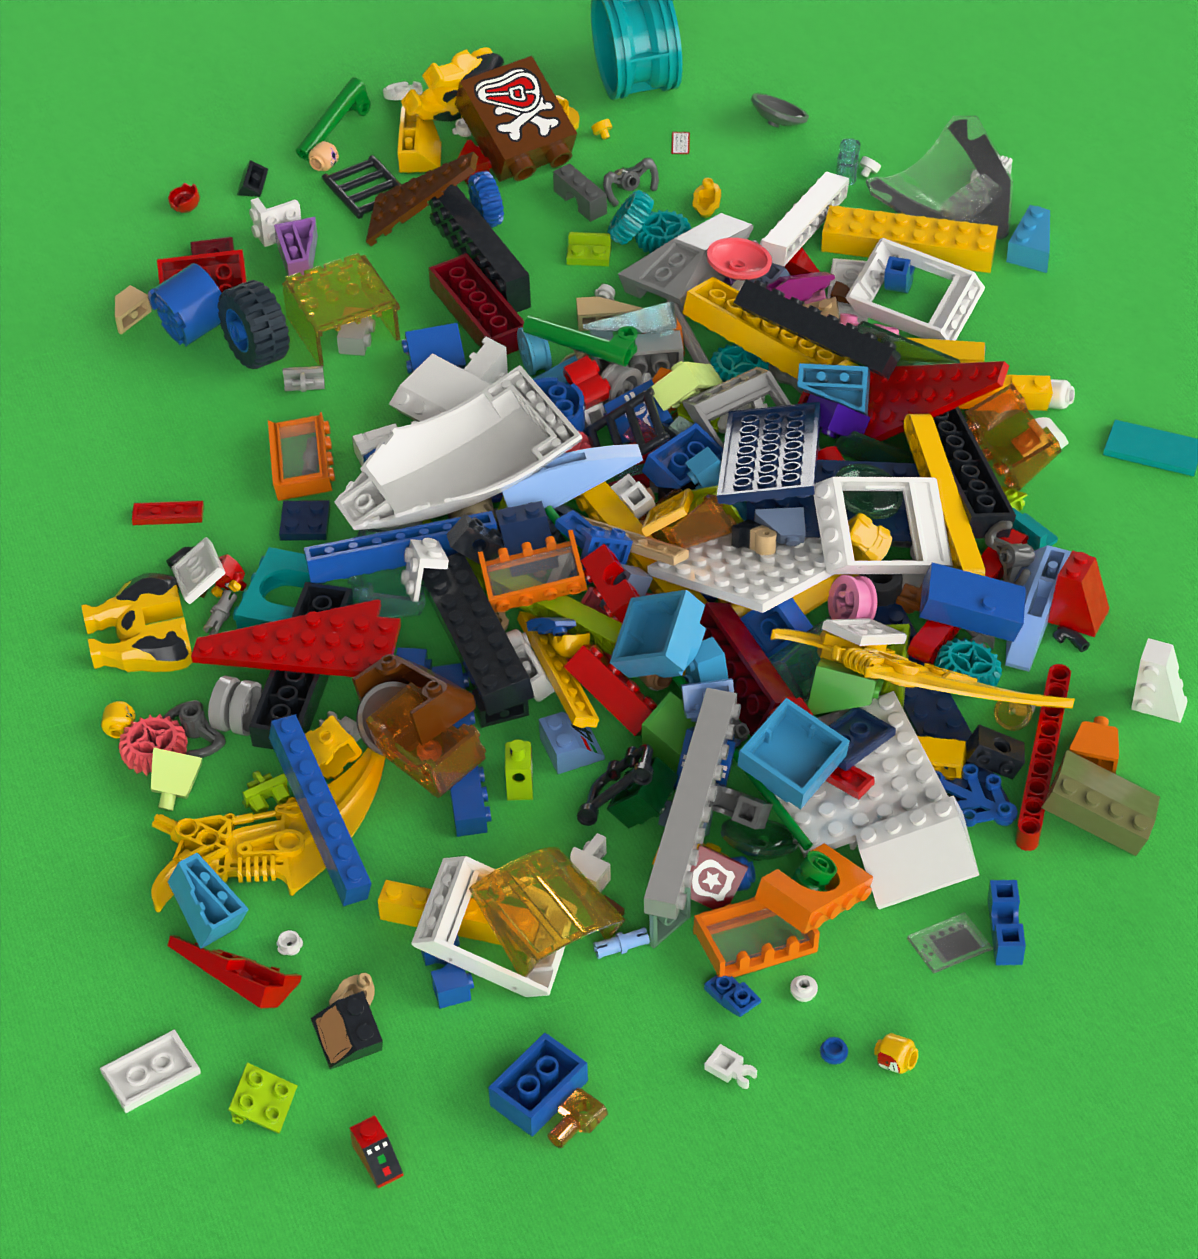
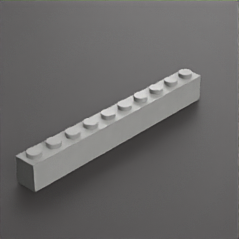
[644,688,741,920]

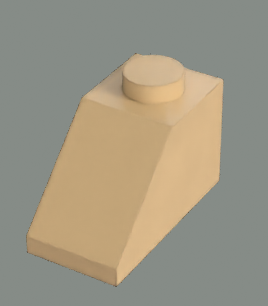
[115,285,152,334]

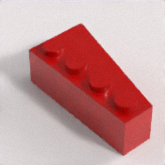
[564,644,658,736]

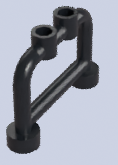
[577,744,654,826]

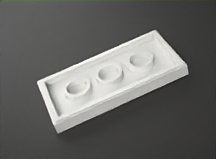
[827,258,868,324]

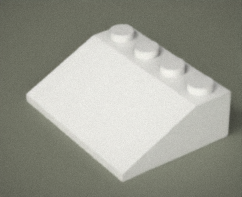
[389,354,491,422]
[854,795,979,909]

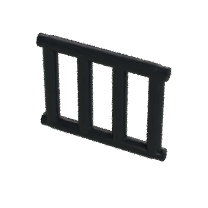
[322,155,401,219]
[583,387,670,456]

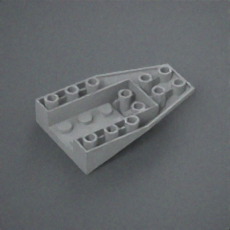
[618,213,753,317]

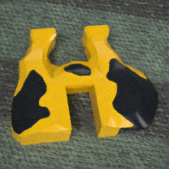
[401,47,504,122]
[81,573,192,672]

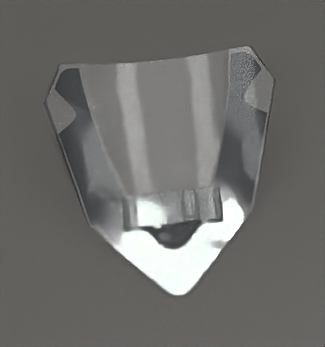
[866,116,1013,239]

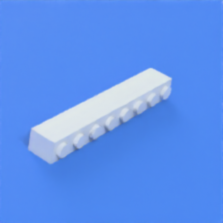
[760,172,849,266]

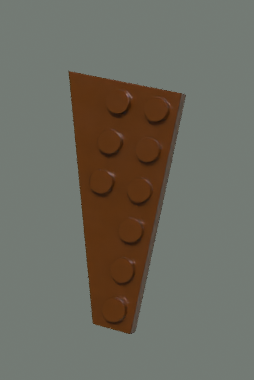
[366,152,478,246]

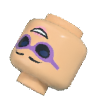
[308,141,339,171]

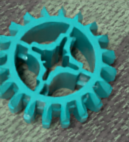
[607,190,654,245]
[635,210,691,253]
[710,343,769,382]
[934,638,1002,687]

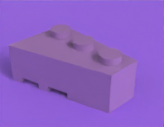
[274,217,318,284]

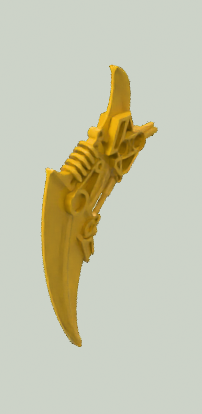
[770,629,1075,709]
[151,747,385,912]

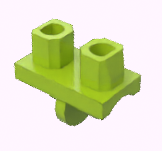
[242,770,290,814]

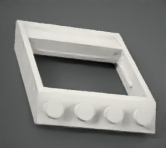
[845,238,985,341]
[814,477,953,574]
[411,856,577,997]

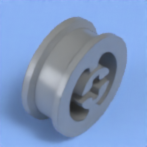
[601,363,642,405]

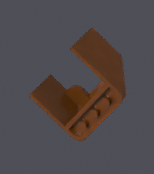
[352,654,476,746]

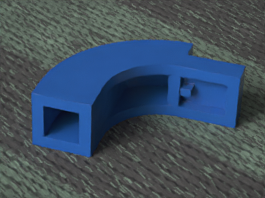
[884,256,915,293]

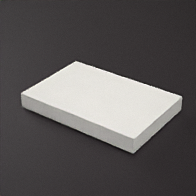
[171,537,226,604]
[822,618,907,646]
[100,1029,201,1113]

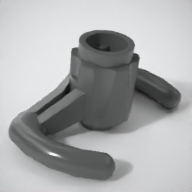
[603,158,659,207]
[985,521,1035,586]
[163,700,226,758]

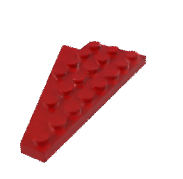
[852,361,1009,451]
[191,599,401,677]

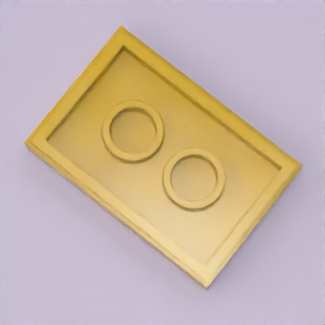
[642,488,694,537]

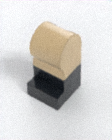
[731,519,777,555]

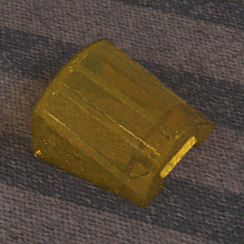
[469,847,625,978]

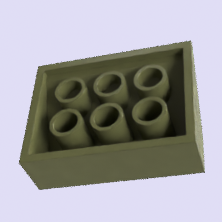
[1042,750,1160,856]

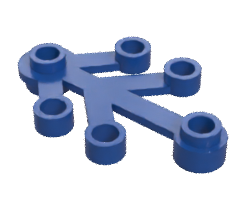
[935,764,1018,827]

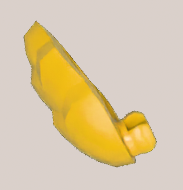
[693,178,721,218]

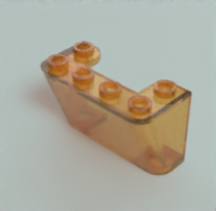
[965,383,1062,491]
[638,488,736,549]

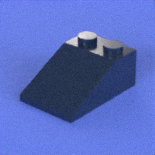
[495,501,559,578]

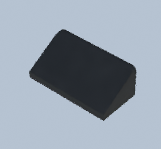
[237,160,268,197]

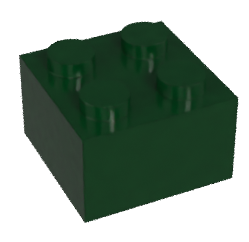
[607,756,678,829]

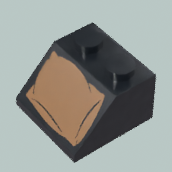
[311,991,383,1070]

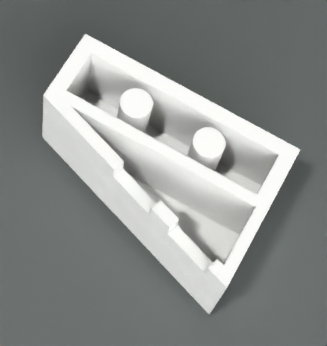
[461,337,508,384]
[1131,638,1188,723]

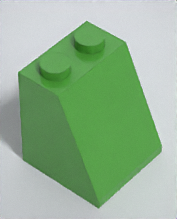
[808,658,884,715]
[642,692,696,773]

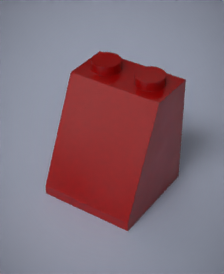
[1048,550,1110,637]

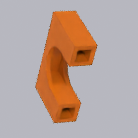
[755,843,874,934]

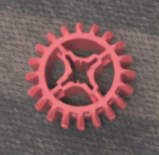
[119,714,188,776]

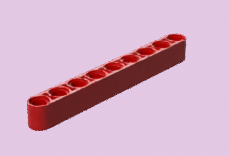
[907,529,1029,664]
[1016,664,1071,851]

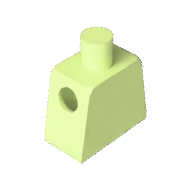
[151,748,203,811]

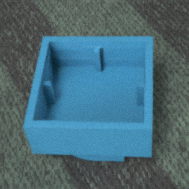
[610,590,706,678]
[737,698,850,810]

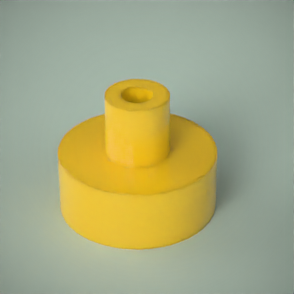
[591,119,613,140]

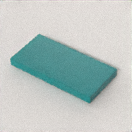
[1103,420,1198,476]

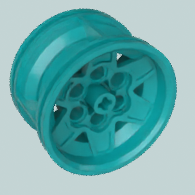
[590,0,682,100]

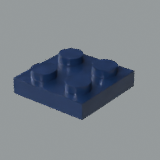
[279,500,330,541]

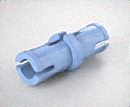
[593,927,650,959]

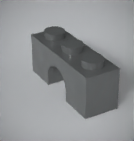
[553,163,607,222]
[709,782,773,829]

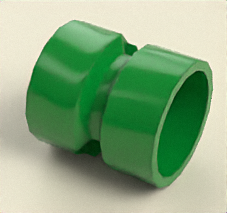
[791,850,837,891]

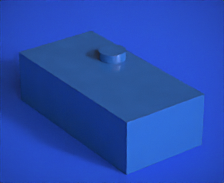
[919,562,1026,642]

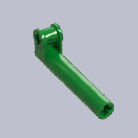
[296,77,371,160]
[523,316,638,367]

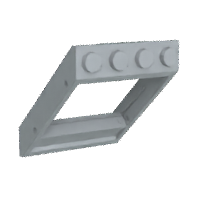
[682,367,821,462]

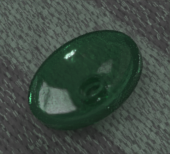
[835,464,903,520]
[721,818,799,861]

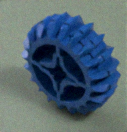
[468,171,504,228]

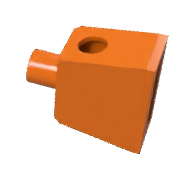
[1069,716,1119,774]

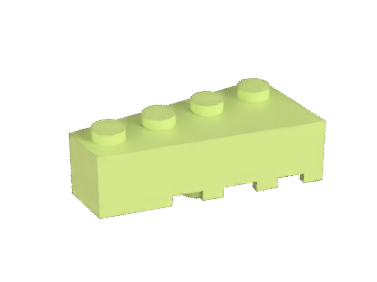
[648,361,723,411]

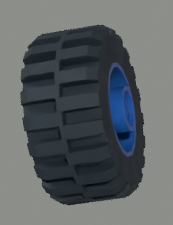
[218,280,290,369]

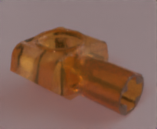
[548,1087,608,1148]

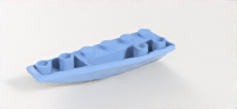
[502,444,643,509]
[1005,545,1071,672]

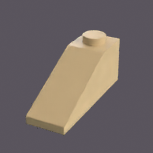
[576,296,643,331]

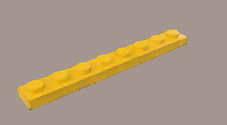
[517,611,599,728]

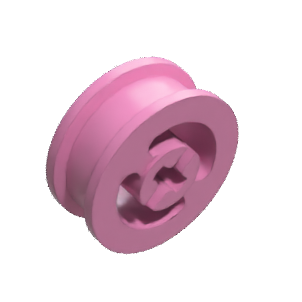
[828,575,877,620]

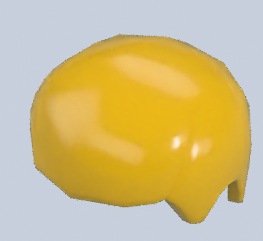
[552,632,590,659]

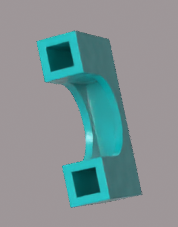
[233,547,319,629]

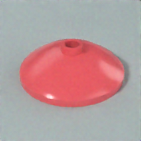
[707,238,772,280]

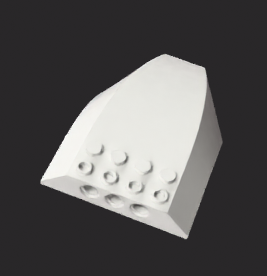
[335,365,582,530]

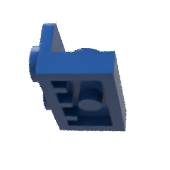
[580,526,633,565]

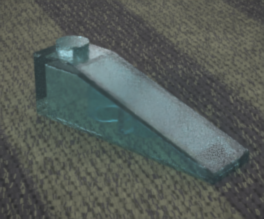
[583,301,678,337]
[769,616,832,702]

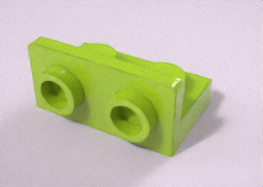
[567,232,611,266]

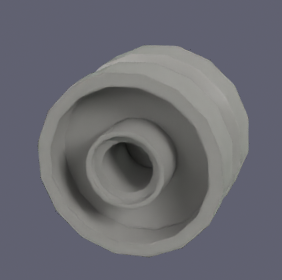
[208,675,263,736]

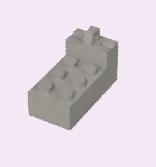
[589,325,683,377]

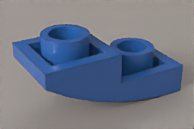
[526,617,576,636]
[704,975,761,1017]

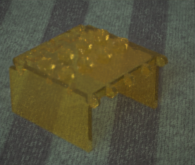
[282,253,400,366]

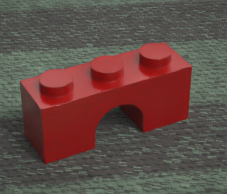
[581,544,640,623]

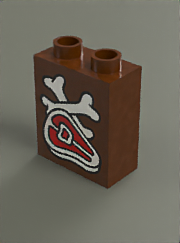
[455,56,577,182]

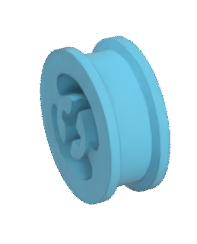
[517,327,552,376]

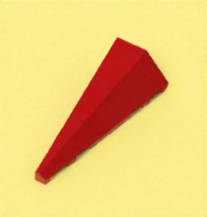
[168,935,302,1008]

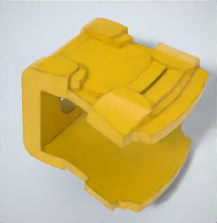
[848,513,892,561]
[305,715,362,779]

